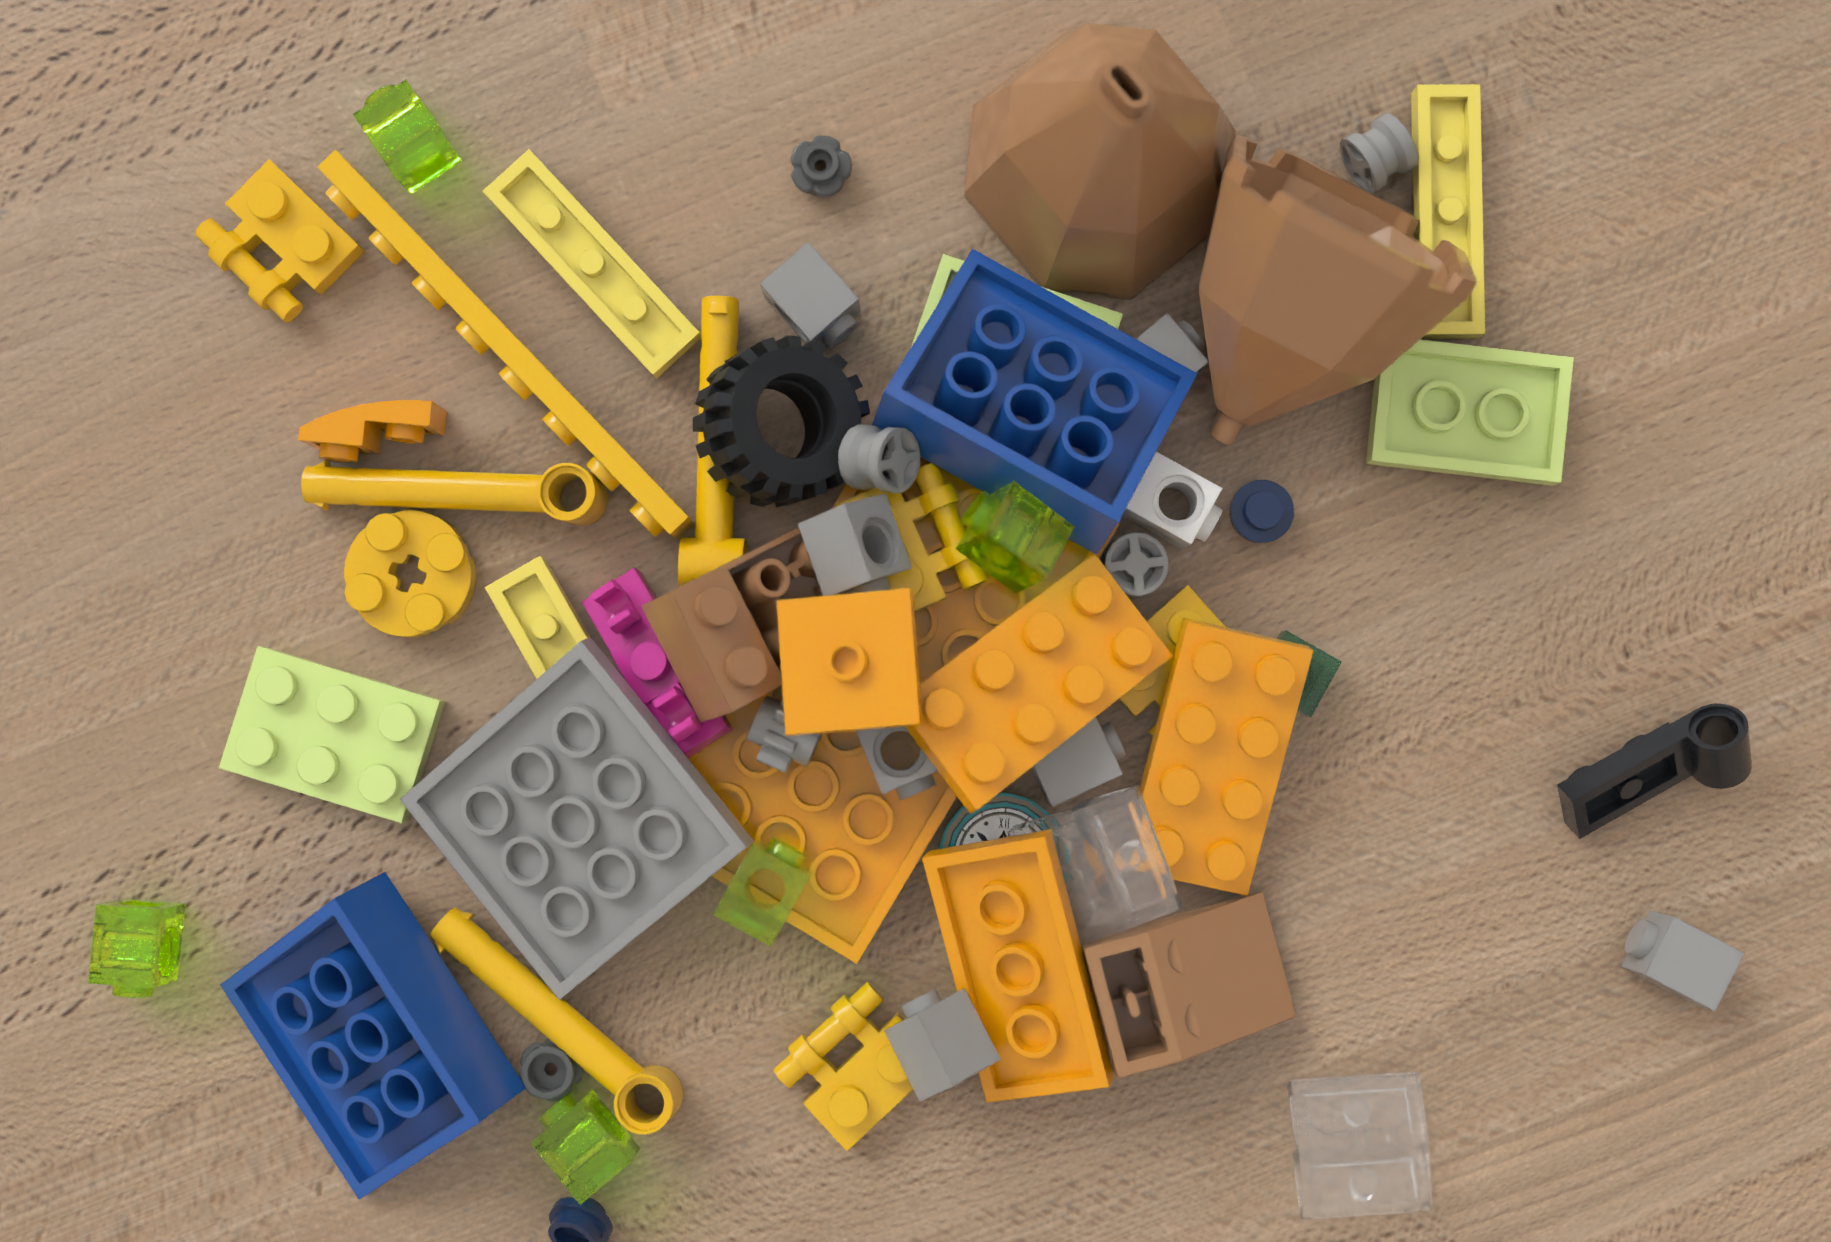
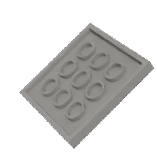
[400,637,754,1000]

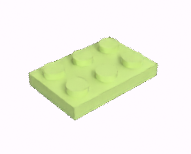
[1366,339,1574,486]
[219,646,446,823]

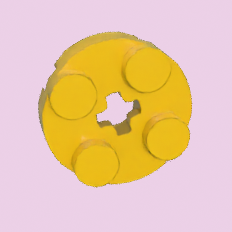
[344,510,477,638]

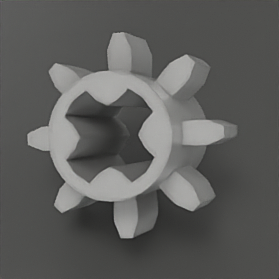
[747,696,822,773]

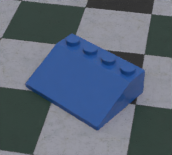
[872,249,1198,555]
[220,872,526,1199]

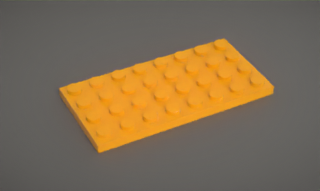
[688,457,1120,964]

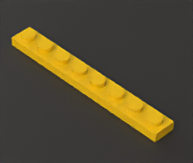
[317,149,695,541]

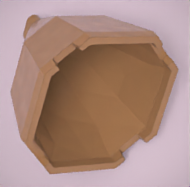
[964,23,1236,300]
[1199,134,1477,445]

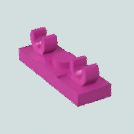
[582,567,733,758]

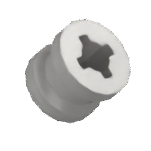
[1339,113,1418,194]
[838,425,920,493]
[1101,532,1169,599]

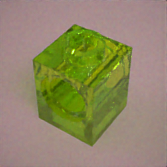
[353,79,463,194]
[955,481,1074,593]
[713,837,813,947]
[88,899,185,998]
[531,1089,640,1205]

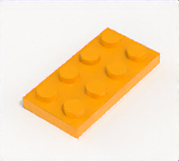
[905,554,1173,814]
[1121,618,1314,896]
[922,829,1115,1103]

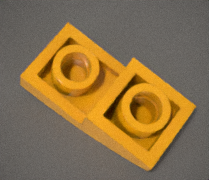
[298,400,447,463]

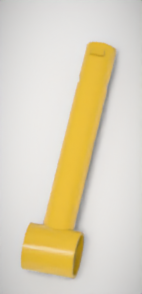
[678,295,748,587]
[301,460,608,526]
[430,907,683,1135]

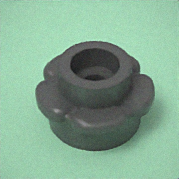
[790,135,852,197]
[520,1038,583,1102]

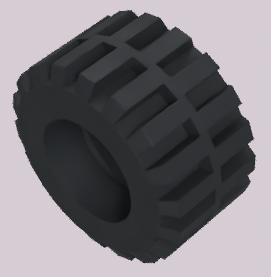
[693,335,870,507]

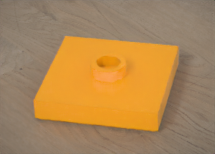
[777,588,923,736]

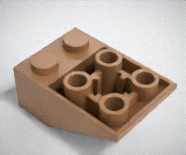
[641,527,851,723]
[1080,891,1297,1078]

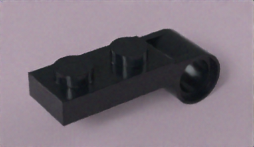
[1557,703,1752,839]

